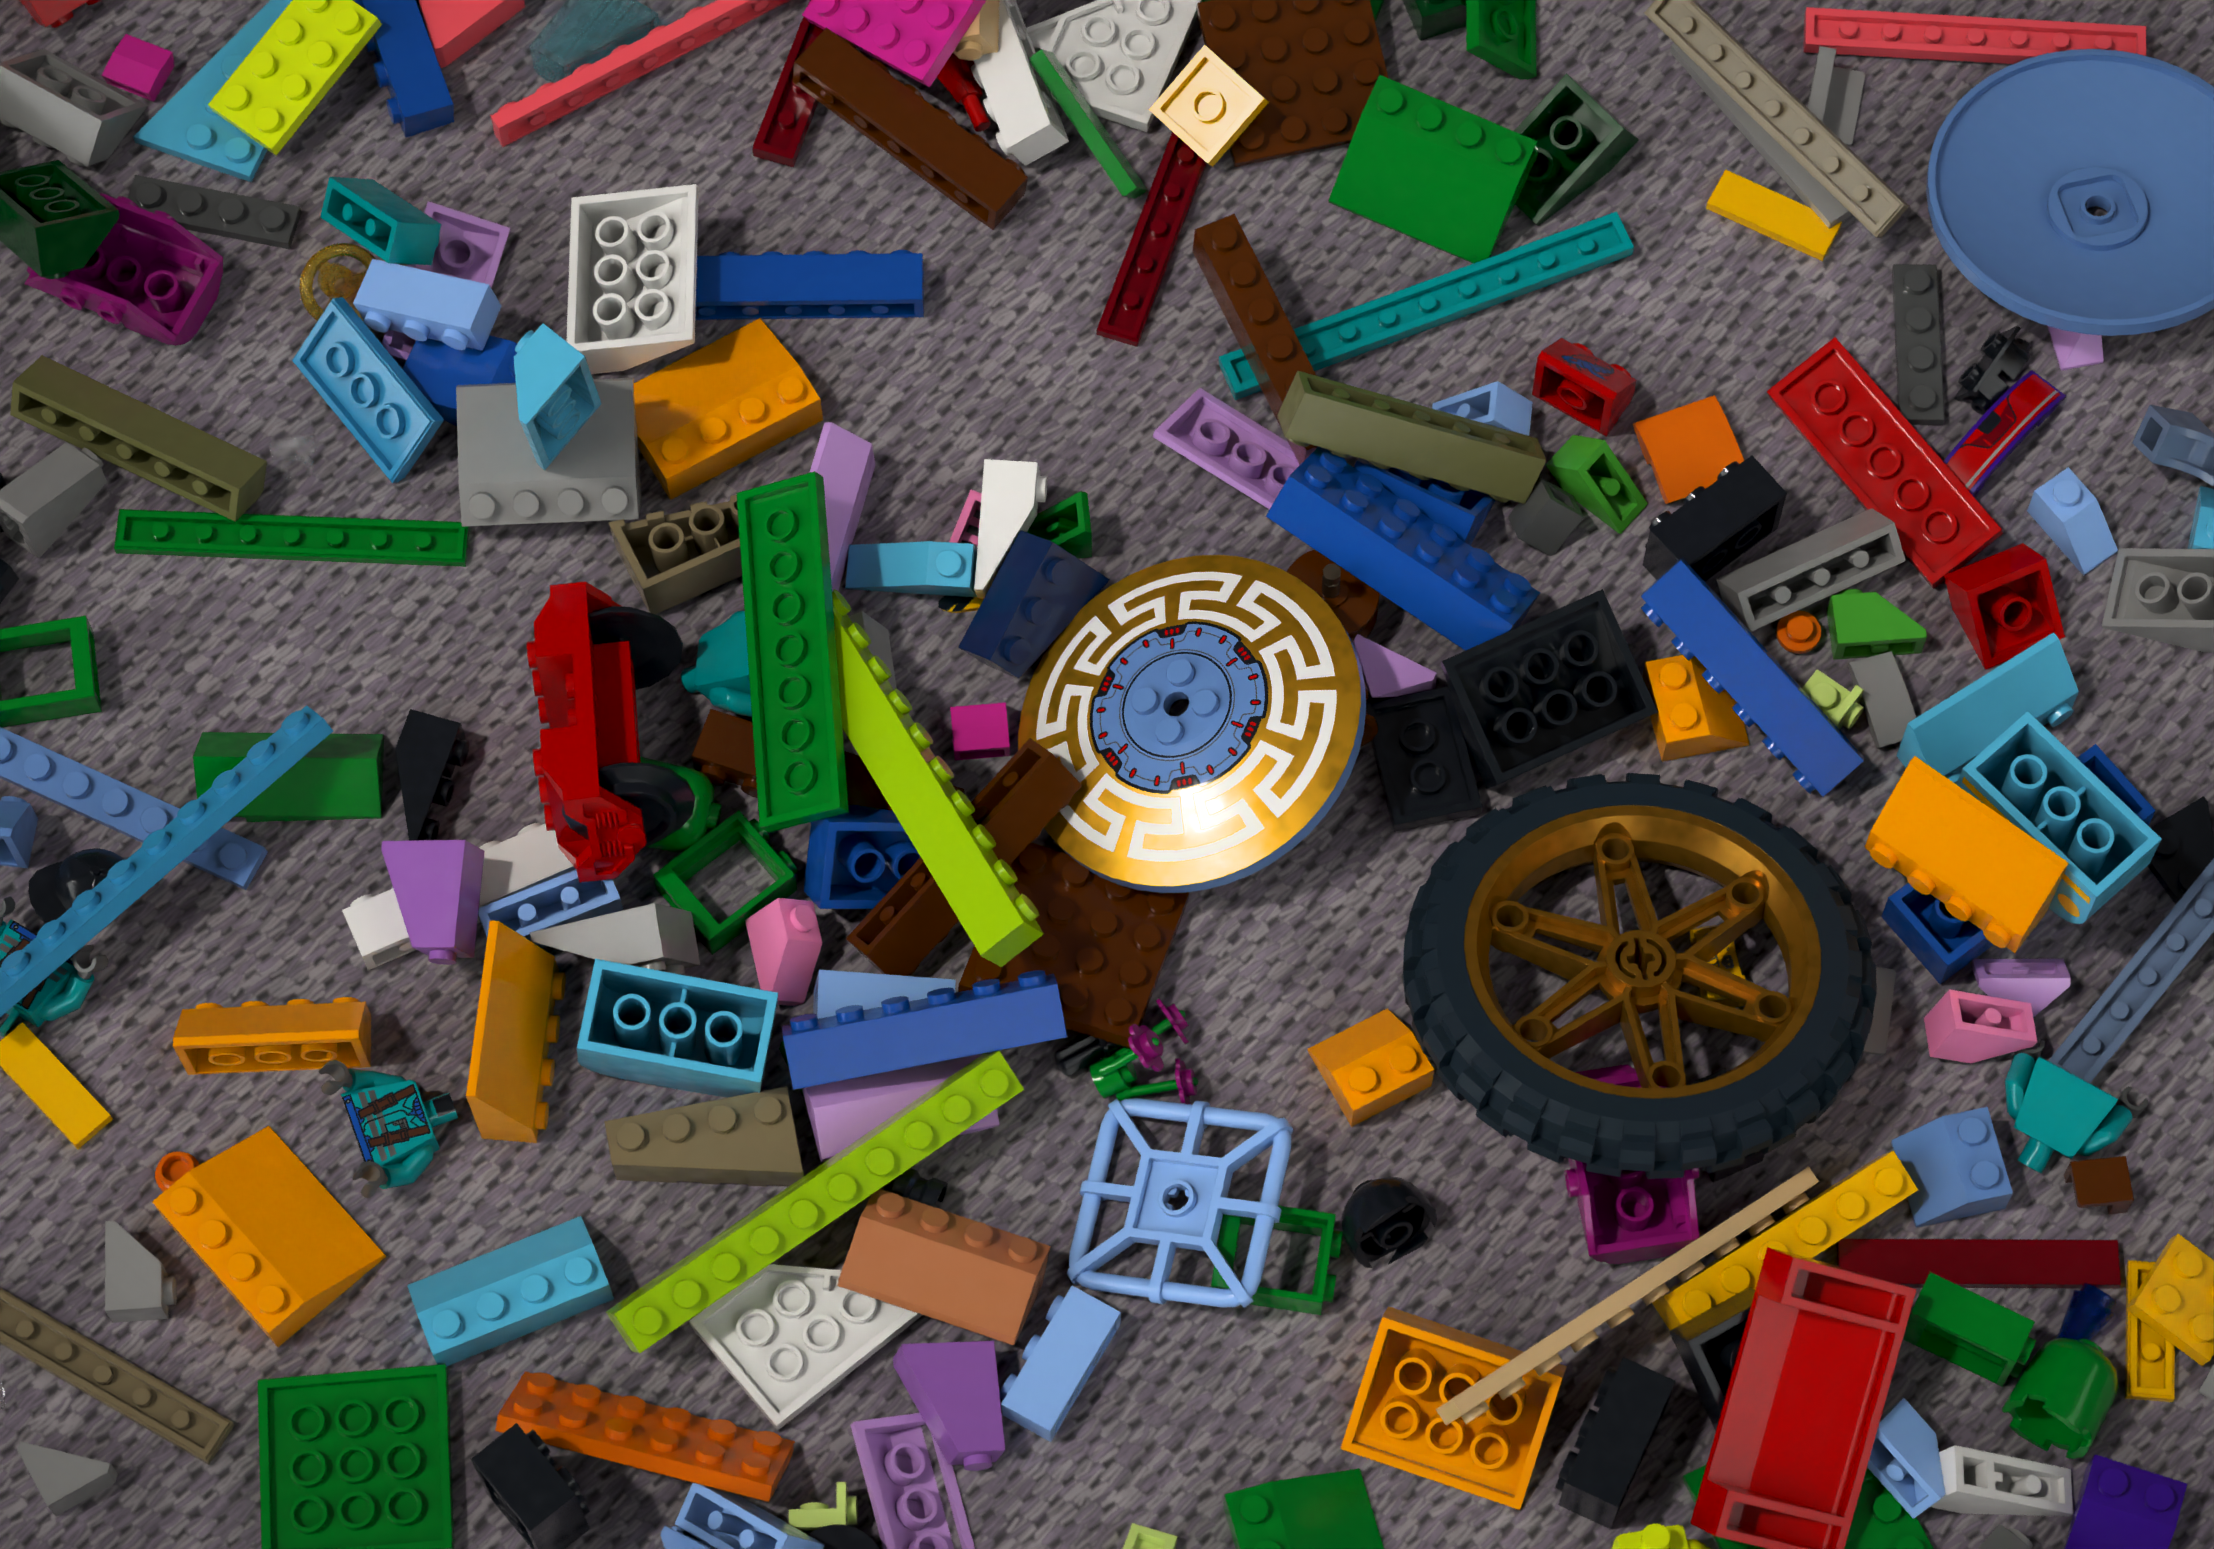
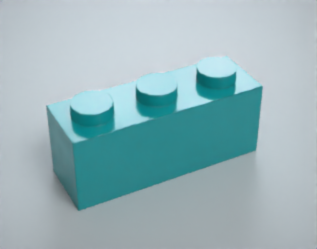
[320,177,441,265]

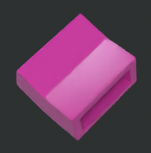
[101,34,175,102]
[950,702,1010,761]

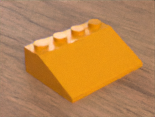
[634,318,823,500]
[1864,756,2069,953]
[466,920,566,1143]
[152,1126,386,1347]
[1340,1306,1567,1510]

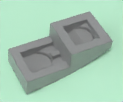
[1847,651,1916,748]

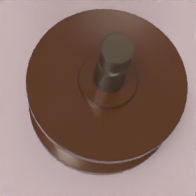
[1287,550,1379,642]

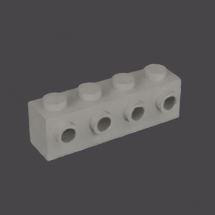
[1716,508,1906,632]

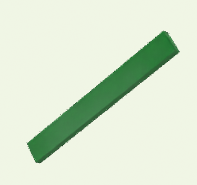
[114,509,470,567]

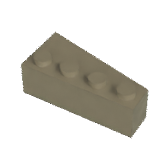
[604,1086,804,1187]

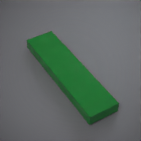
[1030,49,1148,199]

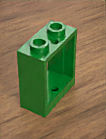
[0,616,102,728]
[653,810,798,955]
[1211,1198,1343,1315]
[1903,1272,2036,1387]

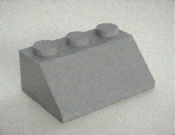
[0,49,148,167]

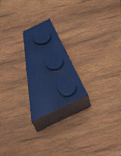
[958,530,1110,678]

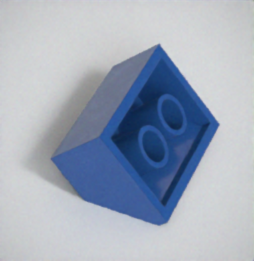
[1354,458,1496,546]

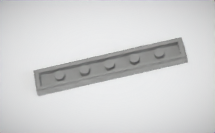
[1670,43,1852,229]

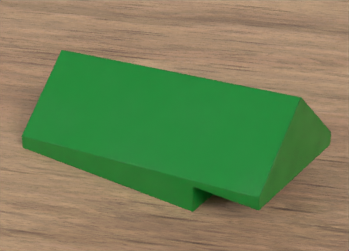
[193,732,384,822]

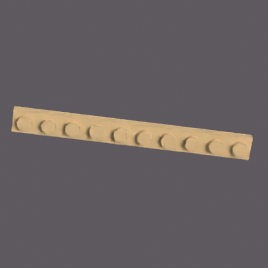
[1436,1166,1819,1426]

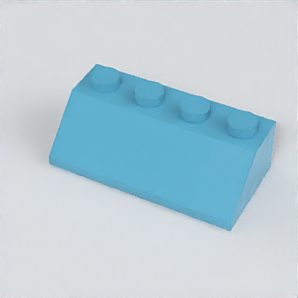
[514,323,602,470]
[1896,632,2079,784]
[407,1216,614,1366]

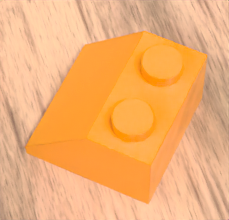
[1642,655,1749,762]
[1307,1008,1434,1127]

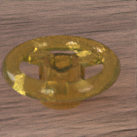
[299,243,375,321]

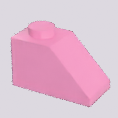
[745,898,823,1006]
[1924,989,2037,1064]

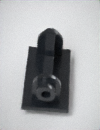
[1954,326,2031,415]

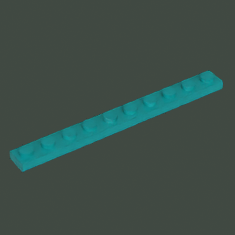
[1218,211,1634,400]

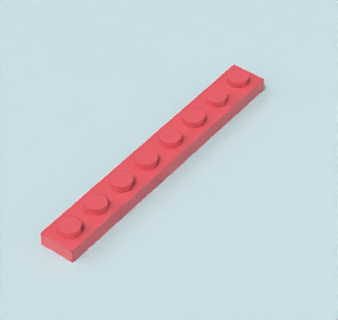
[490,0,790,147]
[1804,7,2146,64]

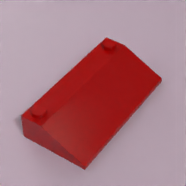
[1690,1247,1917,1549]

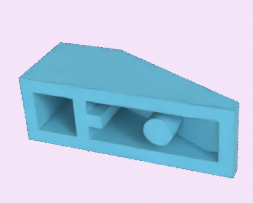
[845,541,977,597]

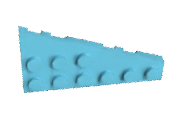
[133,0,292,182]

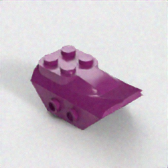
[25,193,223,346]
[1565,1064,1699,1264]

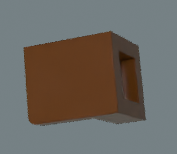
[2064,1156,2134,1214]

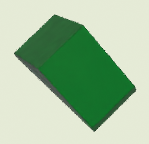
[1027,491,1092,559]

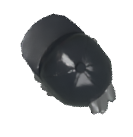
[28,848,129,923]

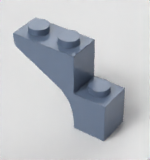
[2132,405,2214,486]

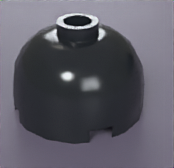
[1341,1177,1437,1268]

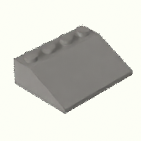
[456,378,642,527]

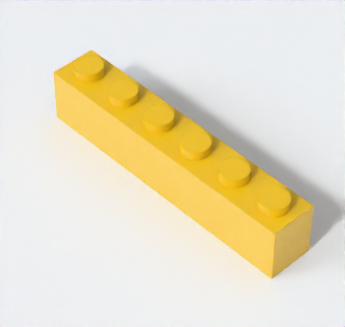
[1652,1150,1918,1330]

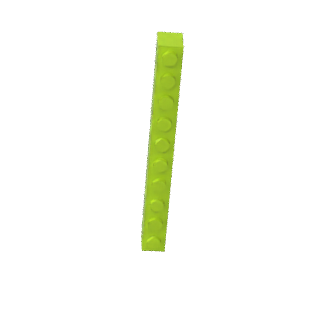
[832,589,1044,967]
[606,1051,1025,1353]

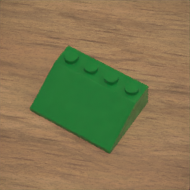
[1328,75,1538,263]
[1224,1468,1384,1549]

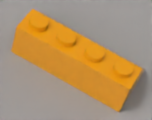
[173,997,371,1075]

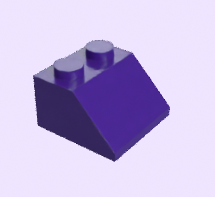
[2064,1454,2187,1549]

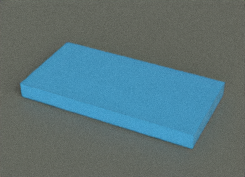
[292,297,444,483]

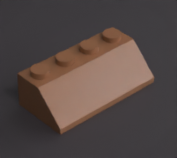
[837,1189,1051,1345]

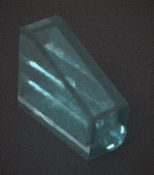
[529,0,660,82]

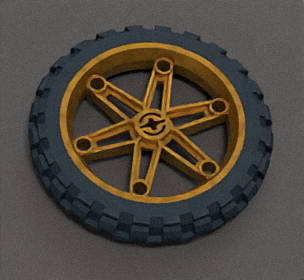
[1402,773,1877,1179]

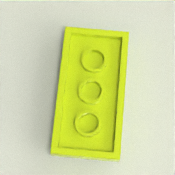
[208,0,382,156]

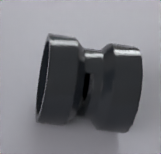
[891,1168,948,1207]

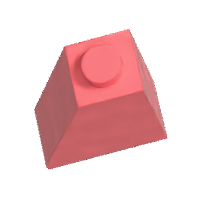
[418,0,525,68]

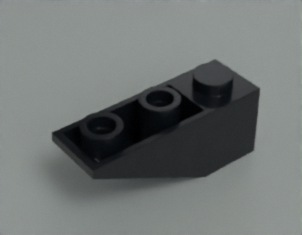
[395,709,469,841]

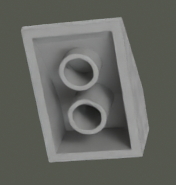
[2102,548,2214,653]
[530,903,700,975]

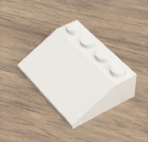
[566,184,699,374]

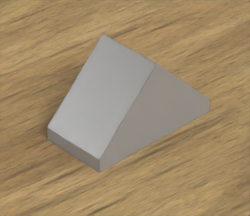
[17,1441,118,1517]

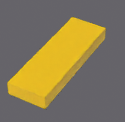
[1706,169,1842,261]
[0,1022,113,1150]
[2125,1260,2175,1402]

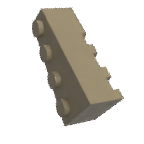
[608,495,742,614]

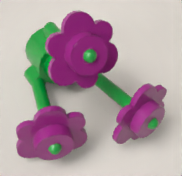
[1090,999,1198,1104]

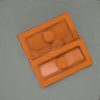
[1632,395,1744,504]

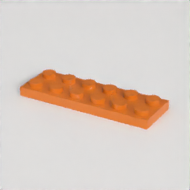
[495,1371,795,1502]

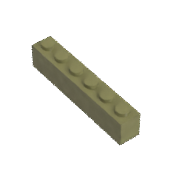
[10,355,267,522]
[1277,371,1546,504]

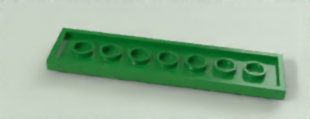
[736,471,849,833]

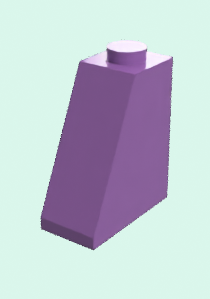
[381,840,485,965]
[893,1341,1005,1471]

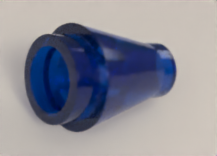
[2055,1283,2117,1340]

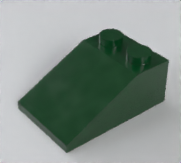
[1514,73,1639,226]

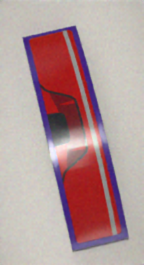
[1943,370,2066,496]

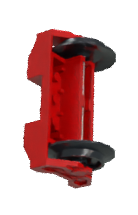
[527,581,695,883]

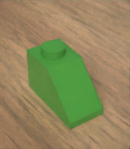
[1545,435,1648,534]
[1827,589,1927,660]

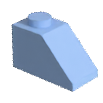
[1432,381,1533,436]
[2027,467,2118,576]
[1867,1398,1945,1519]

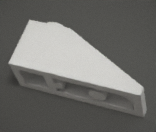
[974,459,1047,599]
[1930,1445,2073,1516]

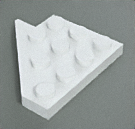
[1026,0,1202,132]
[689,1264,922,1431]

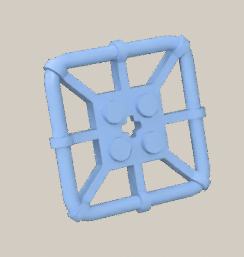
[1067,1098,1293,1308]

